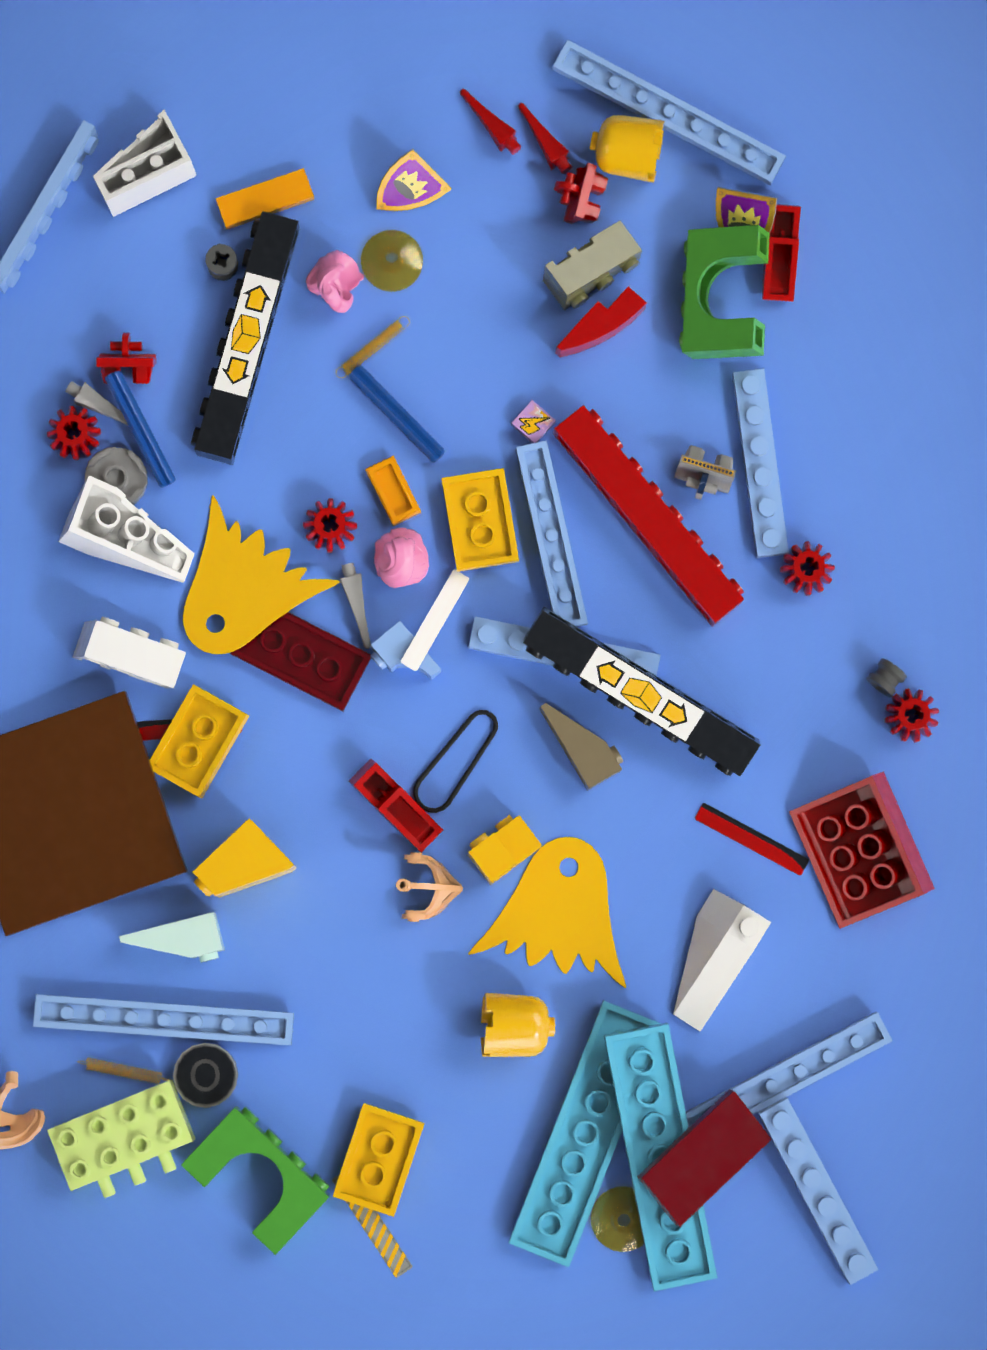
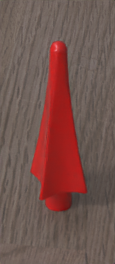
[460,89,521,155]
[518,103,572,174]

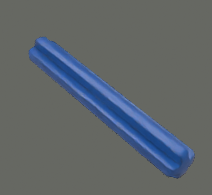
[349,365,444,462]
[105,371,175,488]

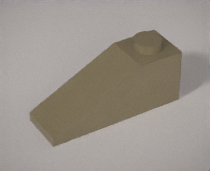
[539,703,623,791]

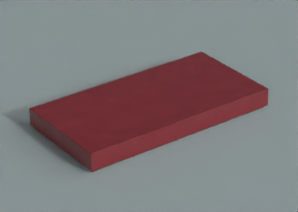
[230,612,371,712]
[637,1089,772,1227]

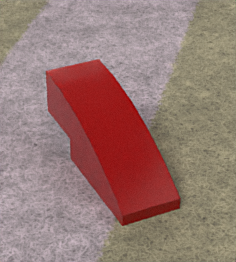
[762,204,801,302]
[555,286,647,358]
[349,759,443,853]

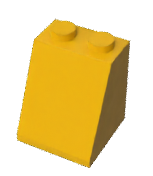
[193,818,297,898]

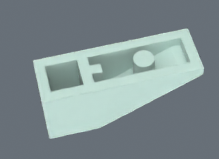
[119,912,225,963]

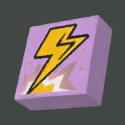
[511,400,556,443]

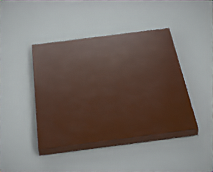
[0,691,188,936]

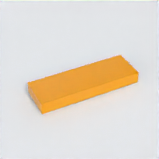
[216,168,315,230]

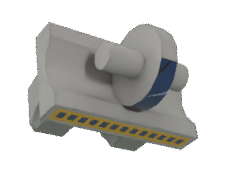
[674,445,736,500]

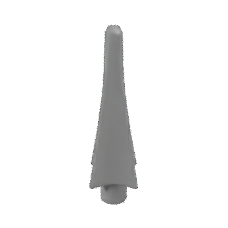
[65,381,128,426]
[340,563,371,649]

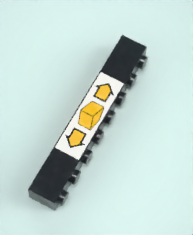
[191,211,300,465]
[523,607,761,776]

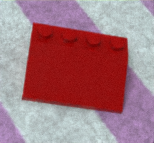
[789,771,935,929]

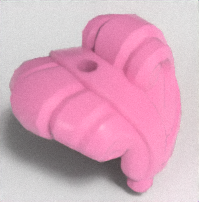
[306,250,364,313]
[374,528,429,588]

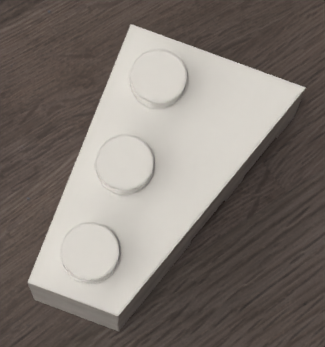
[93,110,197,217]
[72,617,186,688]

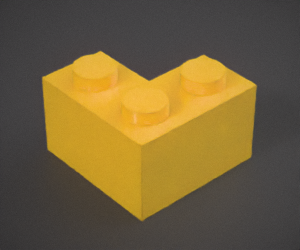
[468,815,542,885]

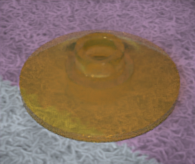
[361,230,423,292]
[591,1186,644,1252]

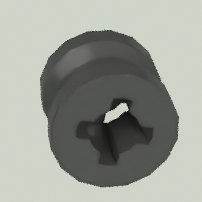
[205,244,238,281]
[866,658,907,698]

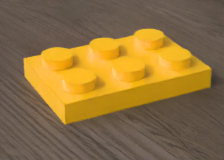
[442,468,519,572]
[150,684,249,799]
[332,1103,425,1217]

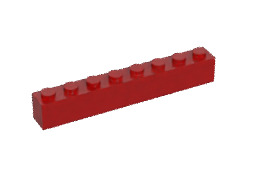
[553,405,744,627]

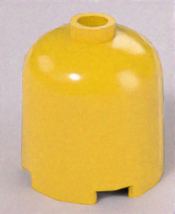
[590,115,665,183]
[481,993,555,1057]

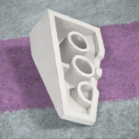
[58,476,195,583]
[673,889,771,1032]

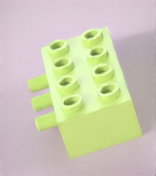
[47,1079,196,1198]

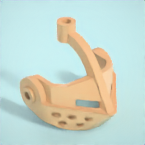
[396,852,463,922]
[0,1071,45,1149]

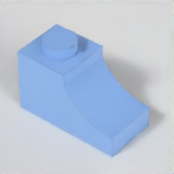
[370,621,441,680]

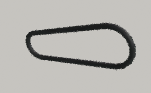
[413,710,498,813]

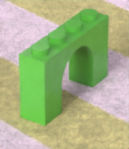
[679,225,770,359]
[181,1106,330,1255]

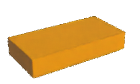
[365,456,421,526]

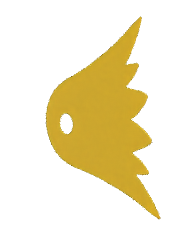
[183,495,340,654]
[468,837,626,988]

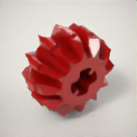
[47,406,101,460]
[303,498,357,553]
[780,542,835,596]
[884,689,939,743]

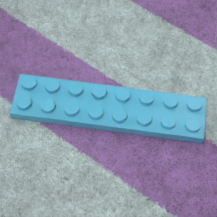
[508,1001,661,1267]
[604,1023,717,1291]

